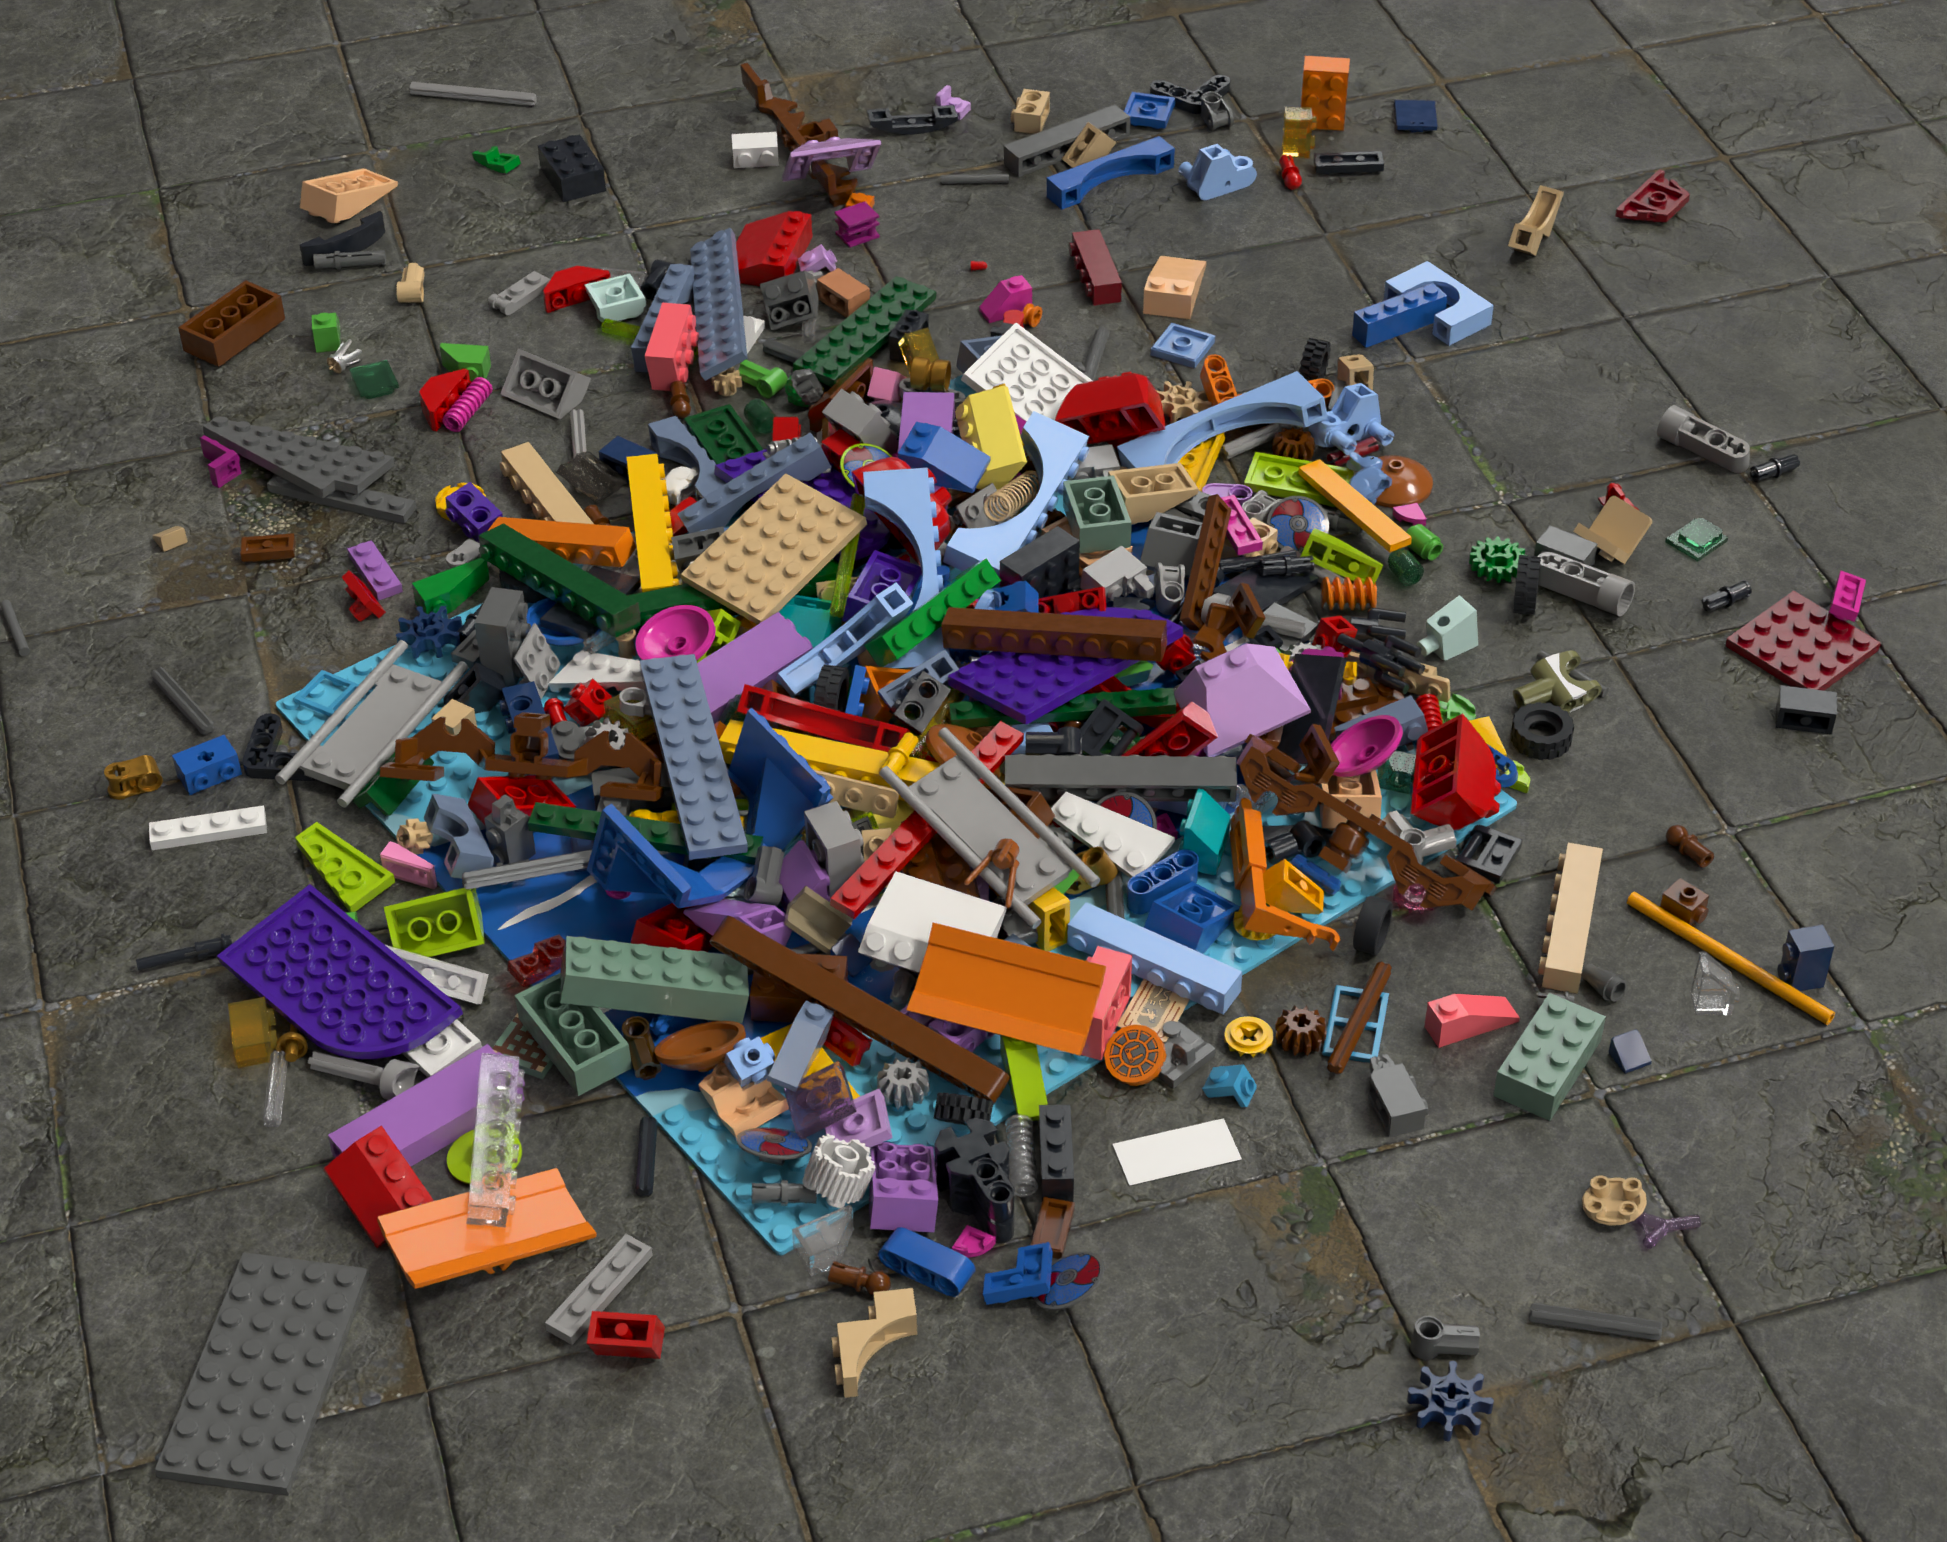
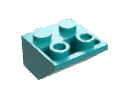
[779,595,842,648]
[1179,788,1231,875]

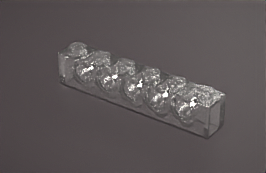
[466,1053,524,1227]

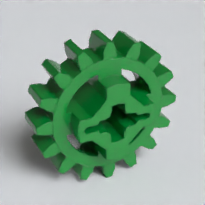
[1469,536,1525,583]

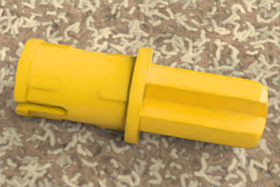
[878,732,918,775]

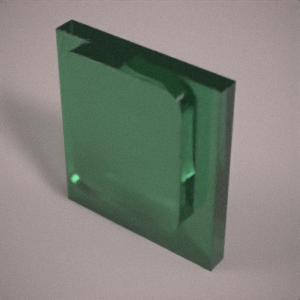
[349,360,399,399]
[1665,518,1728,562]

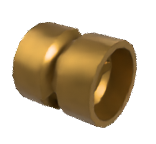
[910,357,951,393]

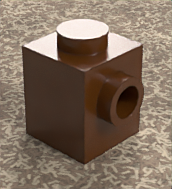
[1660,878,1709,926]

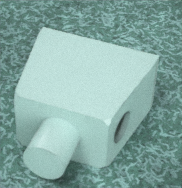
[1417,595,1478,660]

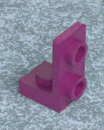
[200,435,241,488]

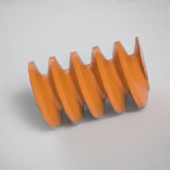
[1321,577,1377,610]

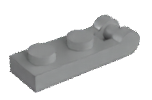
[488,271,550,315]

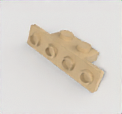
[1348,652,1450,702]
[813,769,899,818]

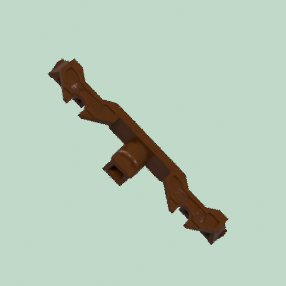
[740,63,858,207]
[1193,582,1340,786]
[380,712,664,801]
[1236,734,1497,911]

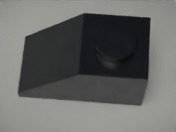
[443,662,505,714]

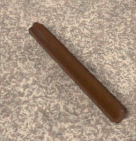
[1327,961,1392,1074]

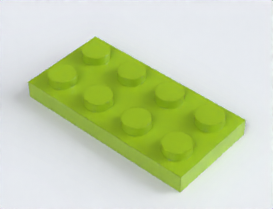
[1244,452,1355,507]

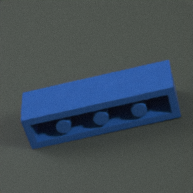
[1352,283,1447,348]

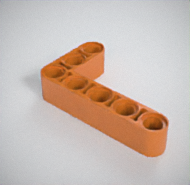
[1200,354,1334,408]

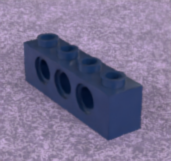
[499,681,560,776]

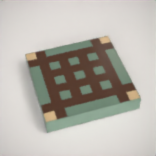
[492,1013,553,1079]

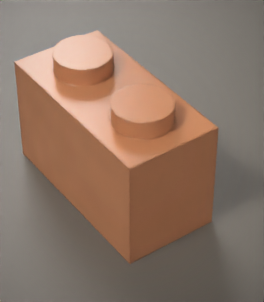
[817,268,870,318]

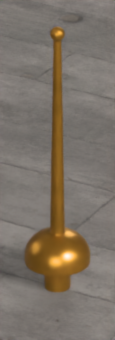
[276,1024,308,1062]

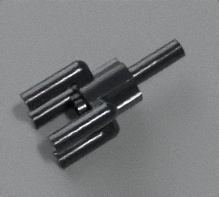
[1316,608,1406,654]
[1337,633,1425,694]

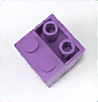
[779,840,830,912]

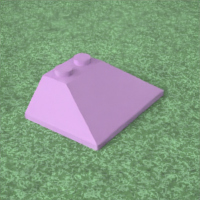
[782,137,881,181]
[1174,643,1311,757]

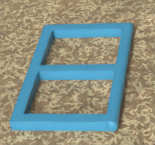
[293,670,373,722]
[1322,985,1389,1063]

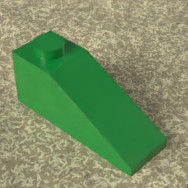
[412,558,490,614]

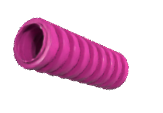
[443,377,493,432]

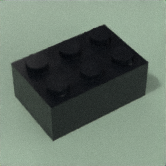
[538,134,606,203]
[1000,526,1080,599]

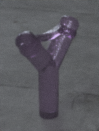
[1634,1211,1701,1249]

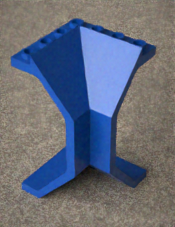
[587,708,833,908]

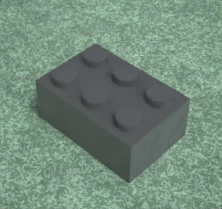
[474,587,531,687]

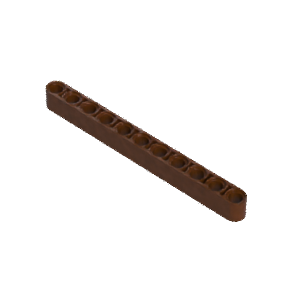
[709,915,1010,1105]

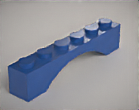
[1046,136,1175,210]

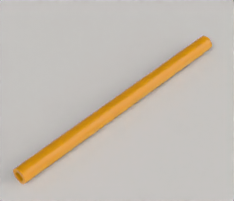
[1627,892,1835,1025]

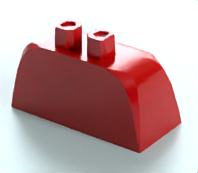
[1055,371,1165,445]
[851,457,952,565]
[1411,713,1501,830]

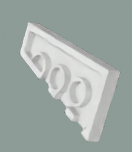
[548,650,645,692]
[1051,792,1175,878]

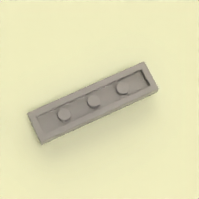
[545,1234,653,1345]

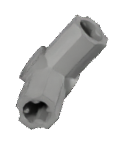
[1382,810,1457,864]

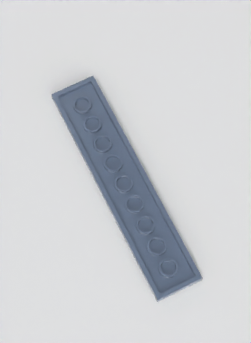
[690,228,748,381]
[640,654,748,860]

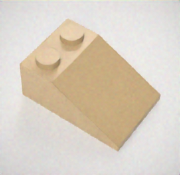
[1108,463,1199,525]

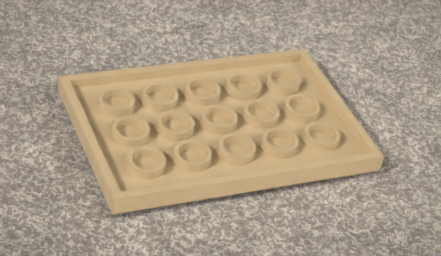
[681,474,867,625]

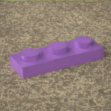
[347,540,403,601]

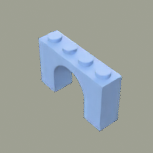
[1384,261,1494,346]

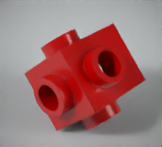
[1312,615,1358,658]
[1156,634,1196,675]
[563,678,612,726]

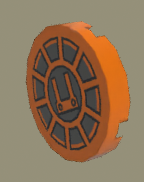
[1104,1024,1166,1086]

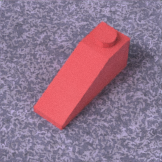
[1424,994,1520,1048]

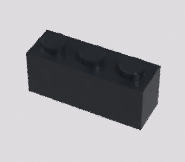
[1039,1104,1074,1202]

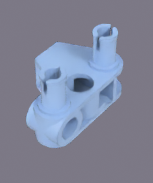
[1178,144,1257,200]
[1308,383,1394,455]

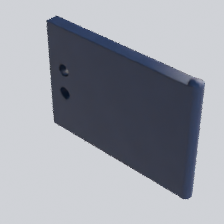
[1394,100,1438,132]

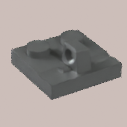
[1157,1021,1216,1089]

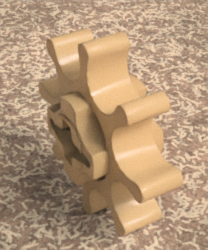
[1156,381,1212,424]

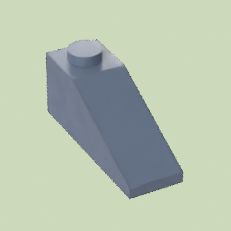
[877,650,959,709]
[1334,695,1428,746]
[767,1001,834,1092]

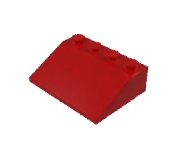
[736,211,812,286]

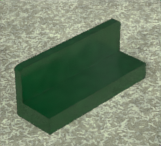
[352,752,434,817]

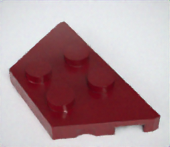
[1615,169,1690,222]

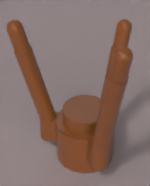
[964,838,1020,908]

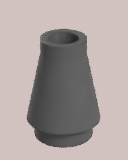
[1581,964,1627,1002]

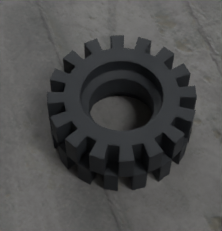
[1299,338,1331,381]
[933,1092,993,1126]

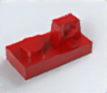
[342,570,386,622]
[823,1016,873,1067]

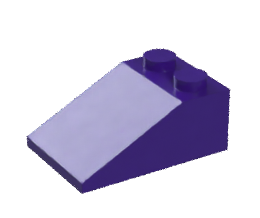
[842,550,922,631]

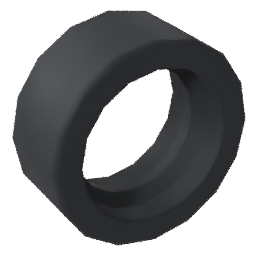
[1353,895,1393,955]

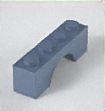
[424,793,494,879]

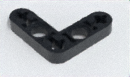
[1150,75,1230,114]
[242,713,317,781]

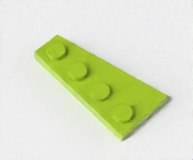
[295,822,395,912]

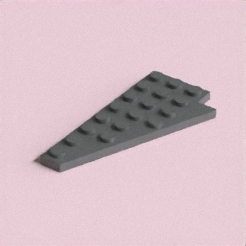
[203,416,394,498]

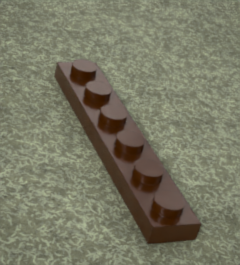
[1180,494,1232,635]

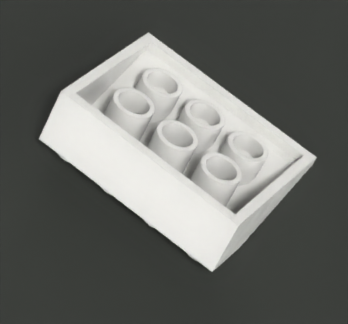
[858,871,1007,974]

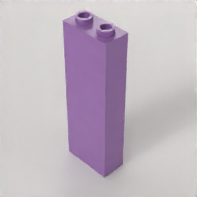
[897,392,955,511]
[697,612,813,724]
[328,1044,525,1167]

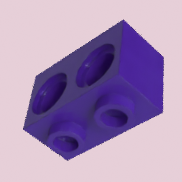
[445,482,503,543]

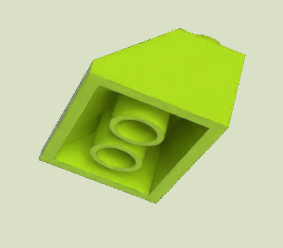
[384,888,485,957]

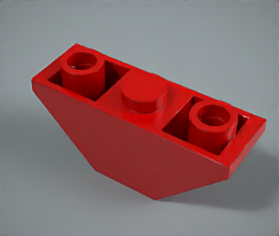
[543,265,611,313]
[419,369,472,432]
[1038,586,1106,614]

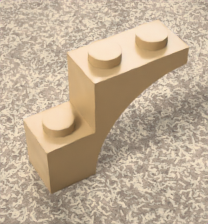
[1508,185,1564,256]
[832,1288,917,1398]

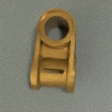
[104,755,163,800]
[1066,846,1118,894]

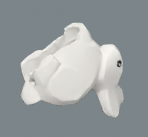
[663,467,699,506]

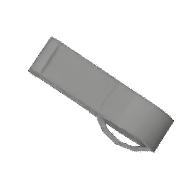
[619,687,652,717]

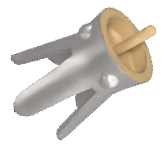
[327,339,362,373]

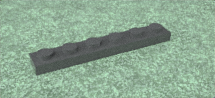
[267,474,416,524]

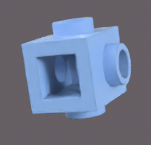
[724,1036,776,1087]

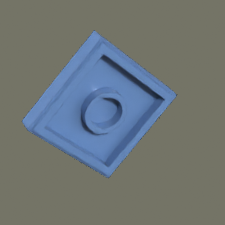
[1151,323,1215,368]

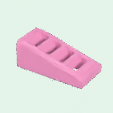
[380,841,438,889]

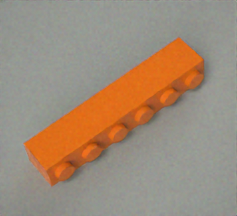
[488,517,637,568]

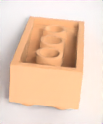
[300,168,398,223]
[1143,256,1207,319]
[1318,770,1382,831]

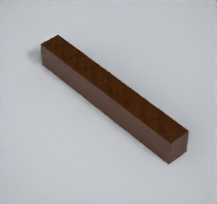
[942,607,1167,662]

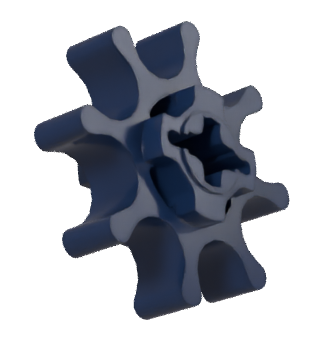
[396,606,462,659]
[1407,1361,1494,1441]

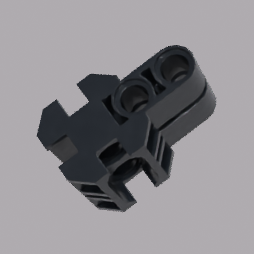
[935,1117,1014,1244]

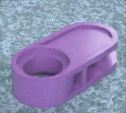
[1202,483,1252,507]

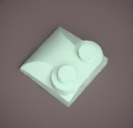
[585,274,646,324]

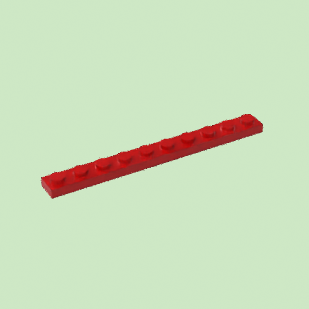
[830,721,1024,919]

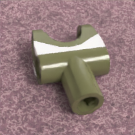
[1513,650,1602,713]

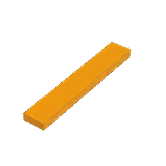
[1298,459,1412,553]

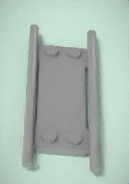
[275,640,468,807]
[879,727,1100,929]

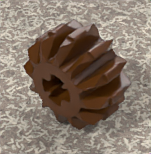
[1272,426,1315,461]
[1275,1005,1327,1056]

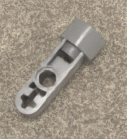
[1657,405,1750,473]
[1538,552,1635,616]

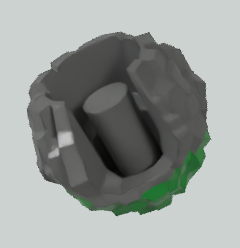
[784,368,824,408]

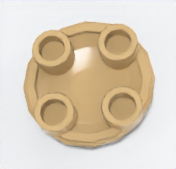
[1582,1176,1647,1226]

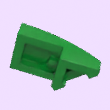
[472,146,521,174]

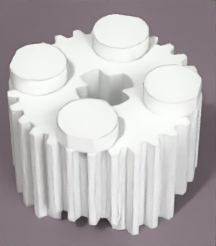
[802,1134,875,1208]

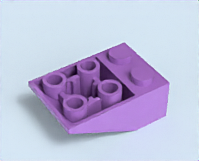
[683,899,792,946]
[869,1142,938,1232]

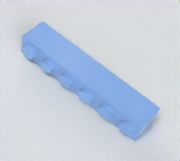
[1067,902,1242,1015]

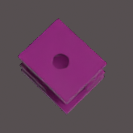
[834,201,880,248]

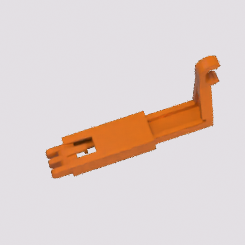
[1230,798,1340,951]

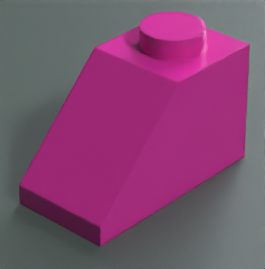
[979,275,1032,323]

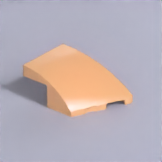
[699,1062,790,1138]

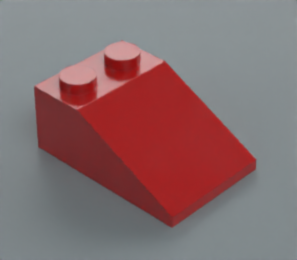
[467,775,576,825]
[631,903,713,952]

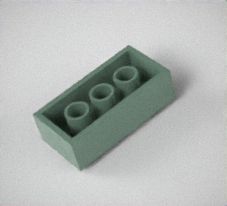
[515,972,632,1096]
[1493,993,1606,1121]

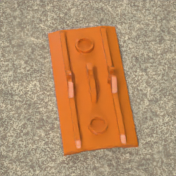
[906,922,1106,1056]
[377,1168,597,1289]

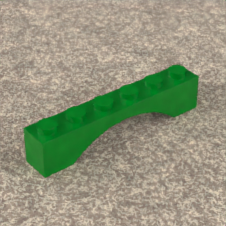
[864,558,1001,667]

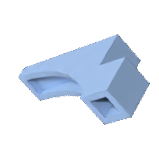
[776,582,913,698]

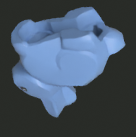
[1346,452,1392,505]

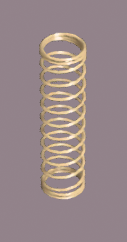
[983,470,1039,522]

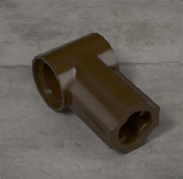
[622,1016,662,1080]

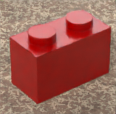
[587,1311,665,1359]

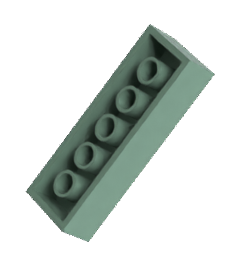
[560,936,749,1024]

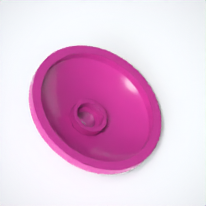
[636,605,716,661]
[1331,715,1403,777]

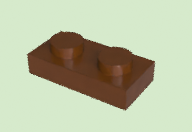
[240,533,296,562]

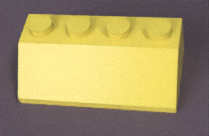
[955,386,1027,490]

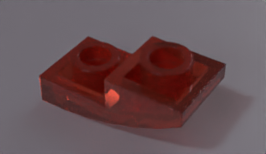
[507,935,565,987]

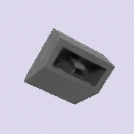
[760,271,819,331]
[1140,512,1203,579]

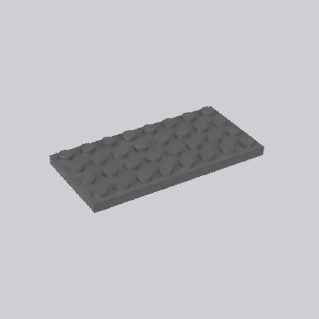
[155,1252,370,1496]

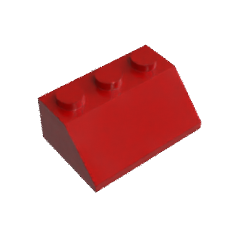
[1121,701,1218,757]
[323,1125,434,1248]

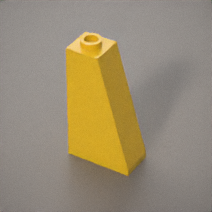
[989,885,1070,951]

